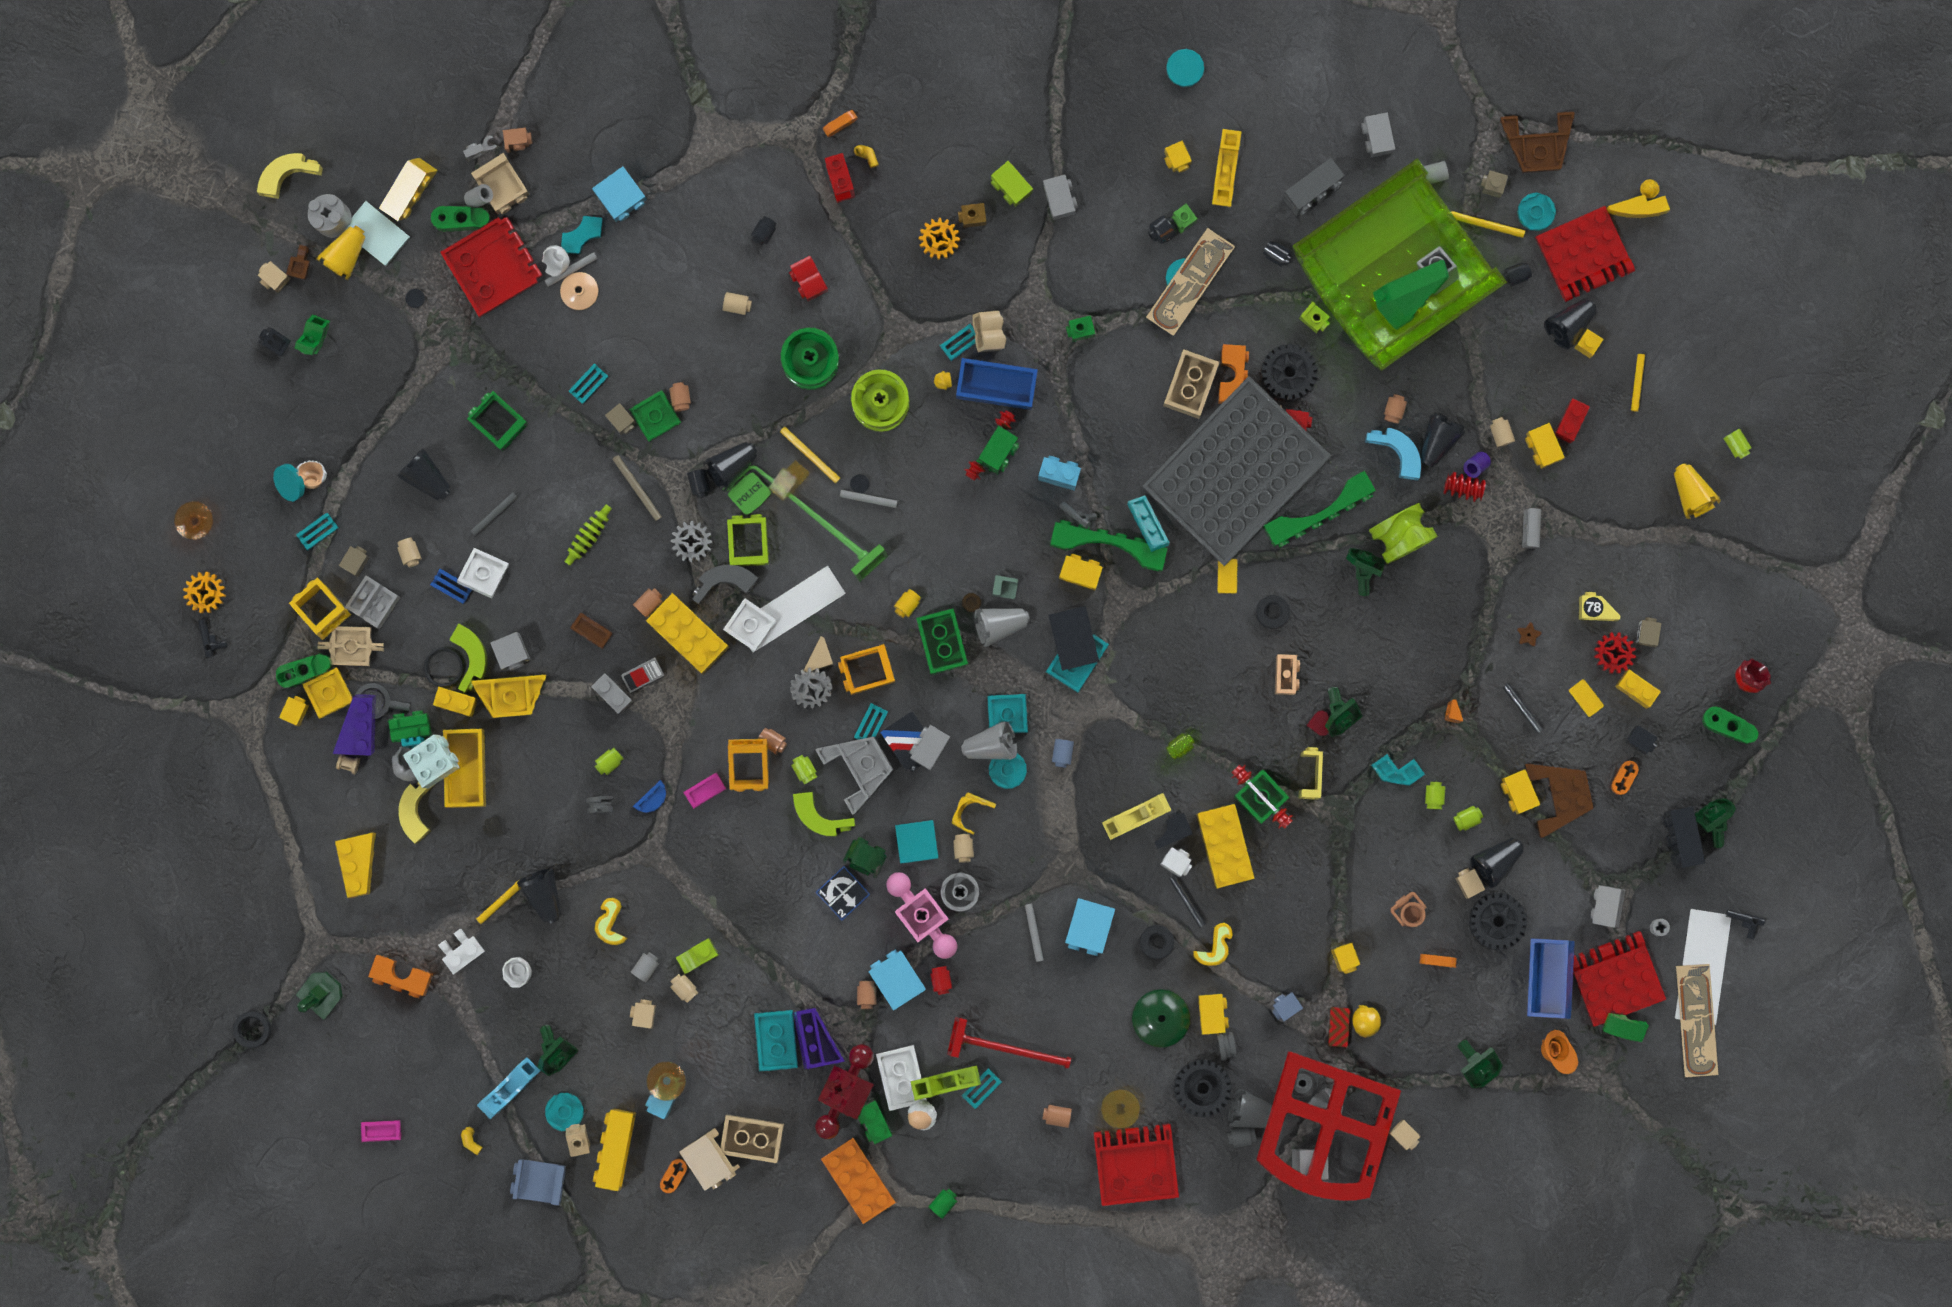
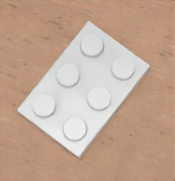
[876,1045,927,1111]

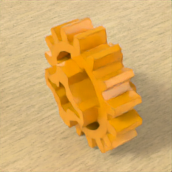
[919,218,960,260]
[183,572,226,614]

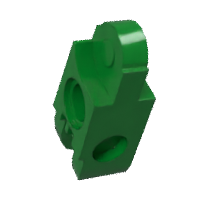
[431,206,490,232]
[276,654,332,688]
[1702,707,1758,744]

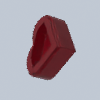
[1306,711,1329,736]

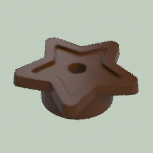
[1517,622,1542,647]

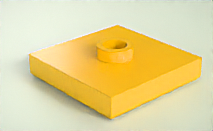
[302,668,352,719]

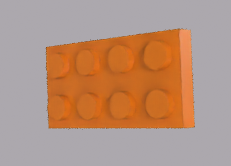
[821,1138,896,1224]

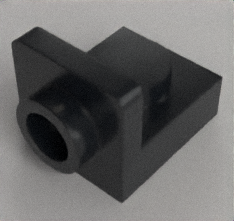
[258,327,291,356]

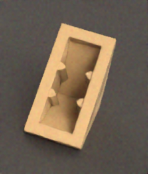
[804,637,833,672]

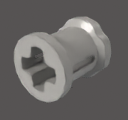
[1649,919,1670,936]

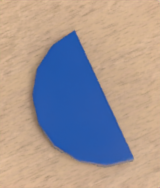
[633,780,666,813]

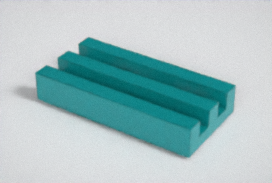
[940,323,976,362]
[569,363,609,404]
[296,513,339,550]
[854,703,888,740]
[401,737,425,749]
[961,1068,1002,1109]

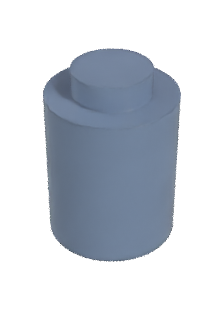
[1052,739,1074,768]

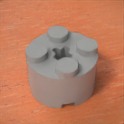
[308,194,352,238]
[941,873,979,912]

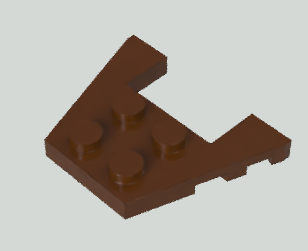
[1500,112,1575,173]
[1524,764,1593,838]

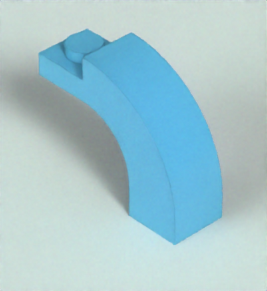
[1365,428,1421,480]
[477,1057,540,1119]

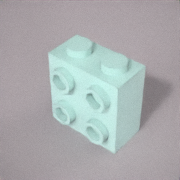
[403,734,460,789]

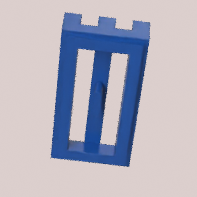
[430,569,472,604]

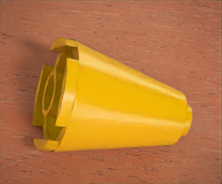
[316,225,366,280]
[1674,464,1721,519]

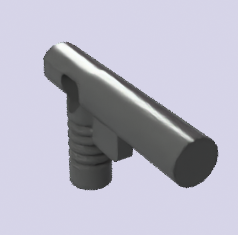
[1059,501,1097,528]

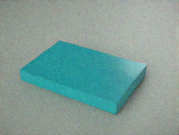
[1046,634,1109,693]
[754,1010,798,1072]

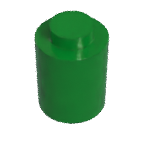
[928,1188,958,1219]

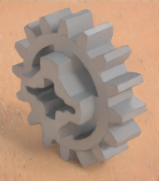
[671,521,713,563]
[790,668,832,709]

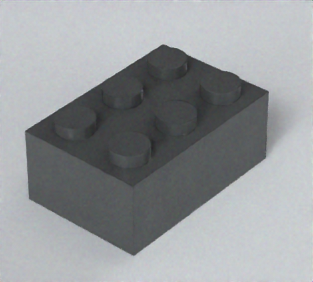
[1282,158,1345,216]

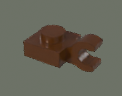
[286,245,310,280]

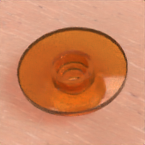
[174,501,213,540]
[647,1061,686,1101]

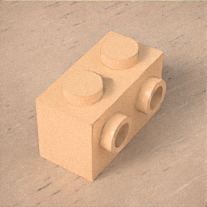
[1275,654,1300,695]

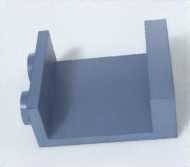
[510,1159,566,1205]

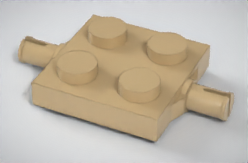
[318,627,384,666]

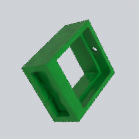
[467,391,528,452]

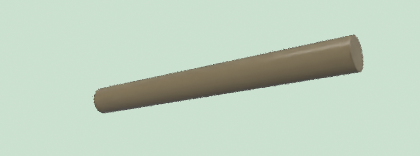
[612,455,662,521]

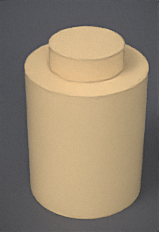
[723,292,752,315]
[1490,417,1515,448]

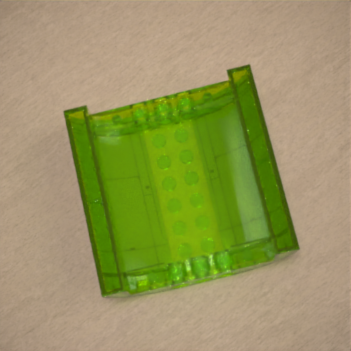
[1292,158,1507,371]

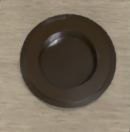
[962,593,981,613]

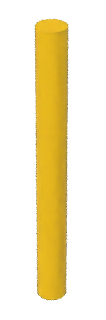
[1450,211,1525,238]
[780,427,841,484]

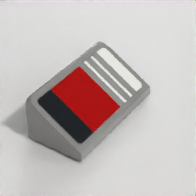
[621,658,664,693]

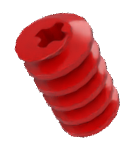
[1443,472,1486,502]

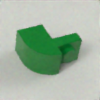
[294,314,330,355]

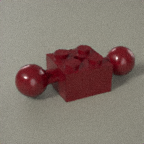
[815,1044,874,1139]

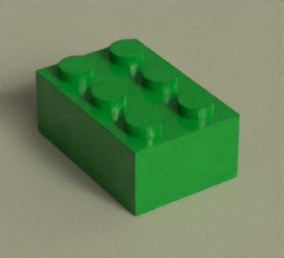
[916,608,968,675]

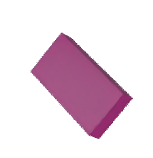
[684,772,726,809]
[361,1120,401,1142]

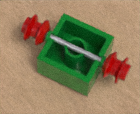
[964,410,1019,481]
[1231,765,1293,829]

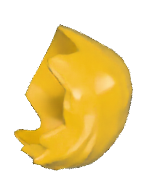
[1352,1005,1381,1038]

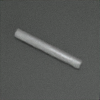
[544,252,598,287]
[840,490,897,508]
[1025,904,1044,962]

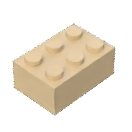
[1163,349,1219,419]
[720,1115,784,1163]

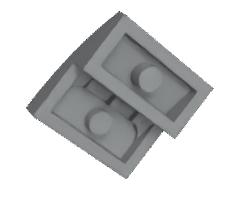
[345,576,401,630]

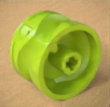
[851,370,909,432]
[1369,503,1438,564]

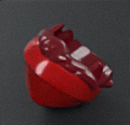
[1735,658,1771,693]

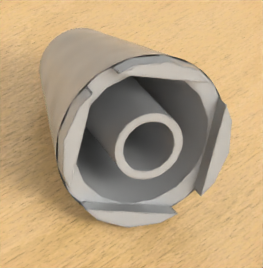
[974,608,1030,647]
[961,722,1017,760]

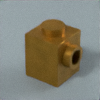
[958,203,986,228]

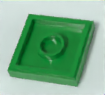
[629,390,681,442]

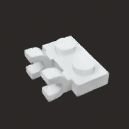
[438,929,485,975]

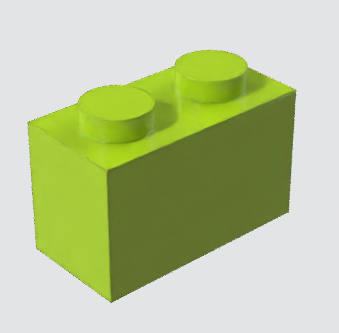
[991,161,1033,207]

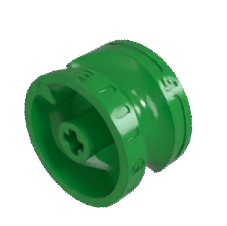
[781,328,839,390]

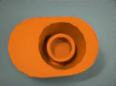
[1541,1030,1578,1074]

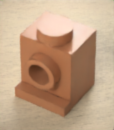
[503,128,532,153]

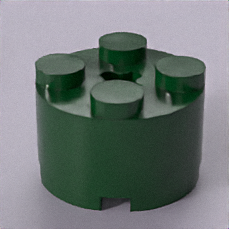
[842,837,887,878]

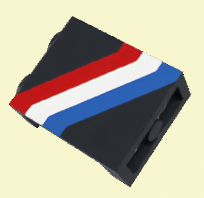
[880,711,924,772]

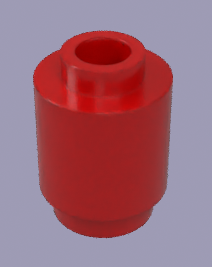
[930,966,952,995]

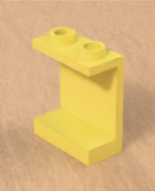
[1299,747,1323,800]

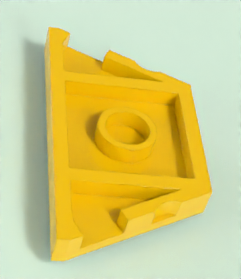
[471,675,546,718]

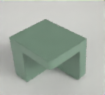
[992,575,1018,599]

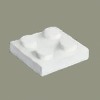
[457,548,509,598]
[723,598,777,651]

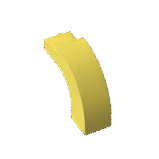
[257,153,323,199]
[399,782,434,844]
[1102,793,1171,840]

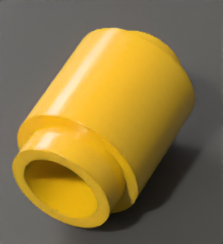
[894,589,921,618]

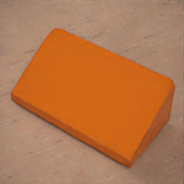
[1445,699,1463,723]

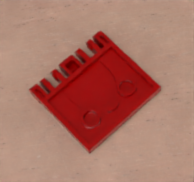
[1535,206,1635,302]
[1573,931,1666,1027]
[1093,1124,1179,1206]

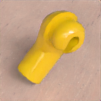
[854,145,879,168]
[461,1127,483,1155]

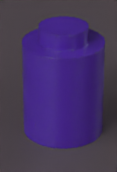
[1464,452,1491,478]

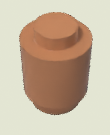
[669,382,691,411]
[1384,394,1407,424]
[758,728,787,754]
[857,981,877,1009]

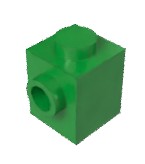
[1066,315,1095,342]

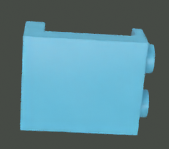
[1065,898,1115,956]
[868,949,926,1011]

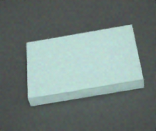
[346,201,410,266]

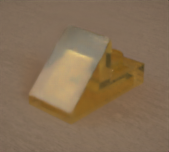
[769,460,809,501]

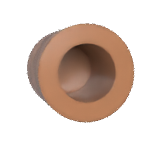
[633,588,663,618]
[1042,1105,1072,1128]

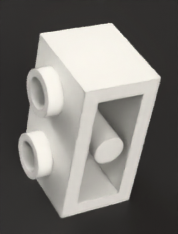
[1160,848,1192,877]

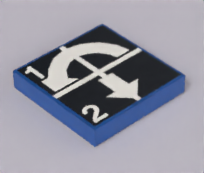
[816,866,870,920]

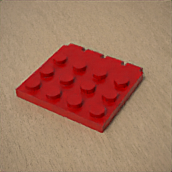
[440,217,543,318]

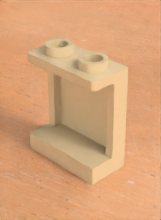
[471,153,530,215]
[680,1128,740,1190]

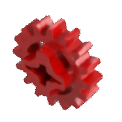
[1594,632,1636,674]

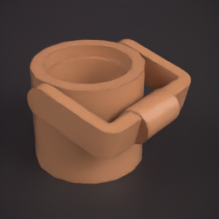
[1391,892,1427,927]

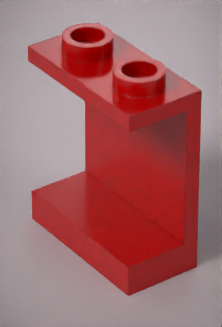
[824,153,855,203]

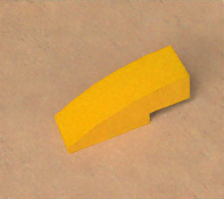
[1606,194,1670,218]

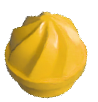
[1640,179,1659,199]
[934,371,952,390]

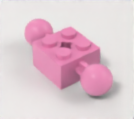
[886,872,957,959]

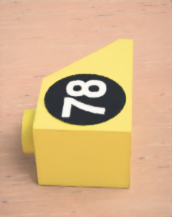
[1579,592,1620,621]

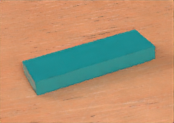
[1127,496,1169,552]

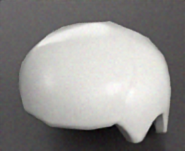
[542,245,570,277]
[502,957,532,988]

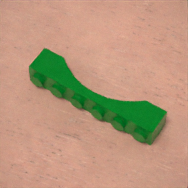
[1263,471,1376,548]
[1050,520,1168,572]

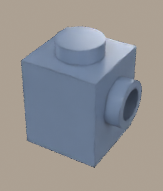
[1272,992,1303,1021]

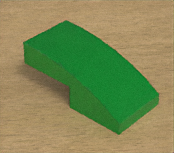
[1602,1013,1648,1042]

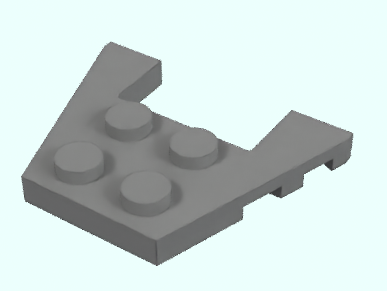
[816,737,894,815]

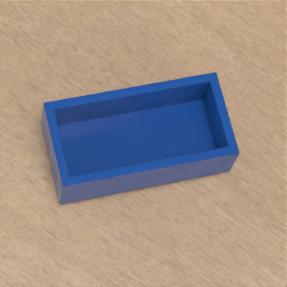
[956,358,1038,410]
[1527,939,1575,1019]

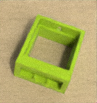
[727,514,769,567]

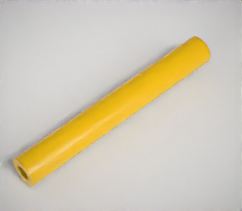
[1631,354,1645,412]
[476,880,520,924]

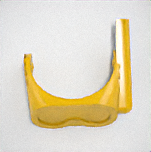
[952,793,996,835]

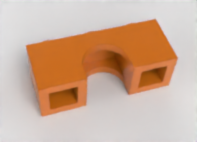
[1218,344,1249,404]
[368,955,433,998]

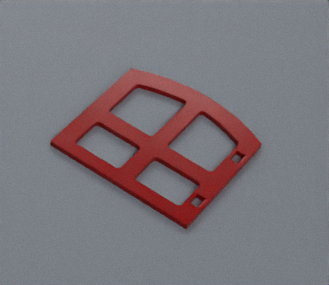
[1256,1051,1401,1200]

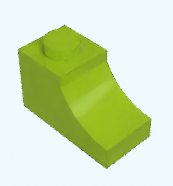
[676,938,719,974]

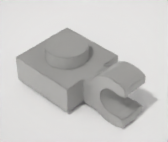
[463,136,497,161]

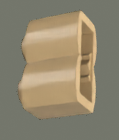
[973,311,1006,352]

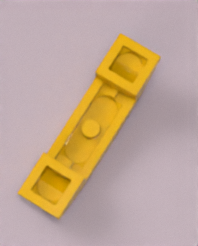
[1212,129,1241,207]

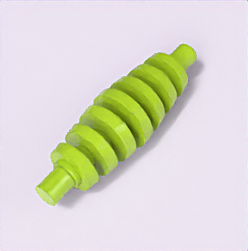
[564,505,612,566]

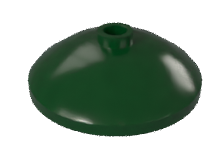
[1132,989,1190,1048]

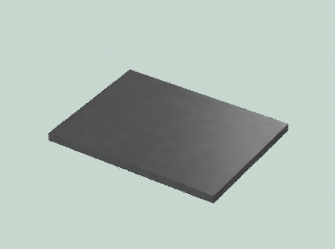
[1142,376,1331,566]

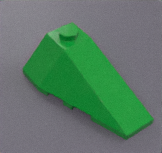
[1373,260,1449,330]

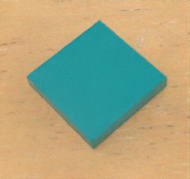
[987,694,1028,733]
[895,820,938,864]

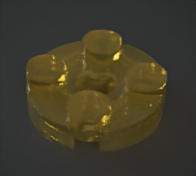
[1101,1089,1140,1128]

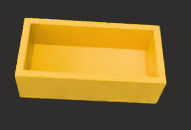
[646,593,729,675]
[443,729,486,808]
[1196,804,1255,889]
[593,1109,636,1191]

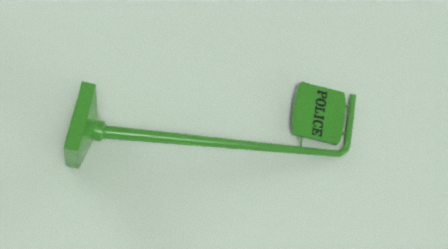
[722,465,888,582]

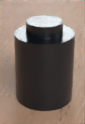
[687,469,711,499]

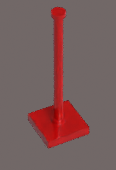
[947,1017,1071,1069]

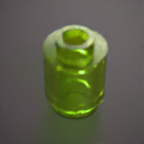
[1165,733,1195,760]

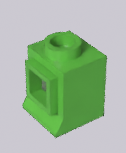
[1171,203,1197,233]

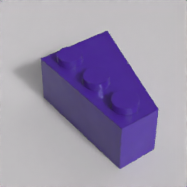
[333,694,376,755]
[793,1008,845,1069]

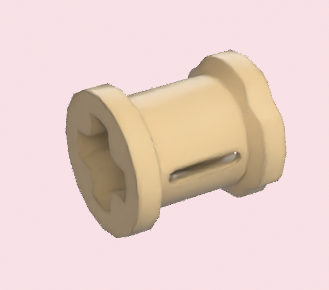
[336,754,360,775]

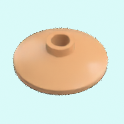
[560,272,599,310]

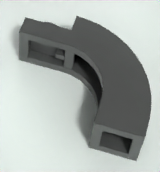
[692,565,759,605]

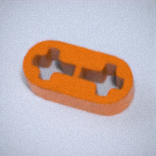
[823,110,858,137]
[1611,761,1639,795]
[1419,954,1457,968]
[660,1159,688,1193]

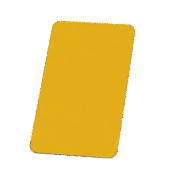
[1217,559,1237,593]
[1569,679,1604,717]

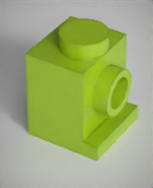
[1299,302,1330,334]

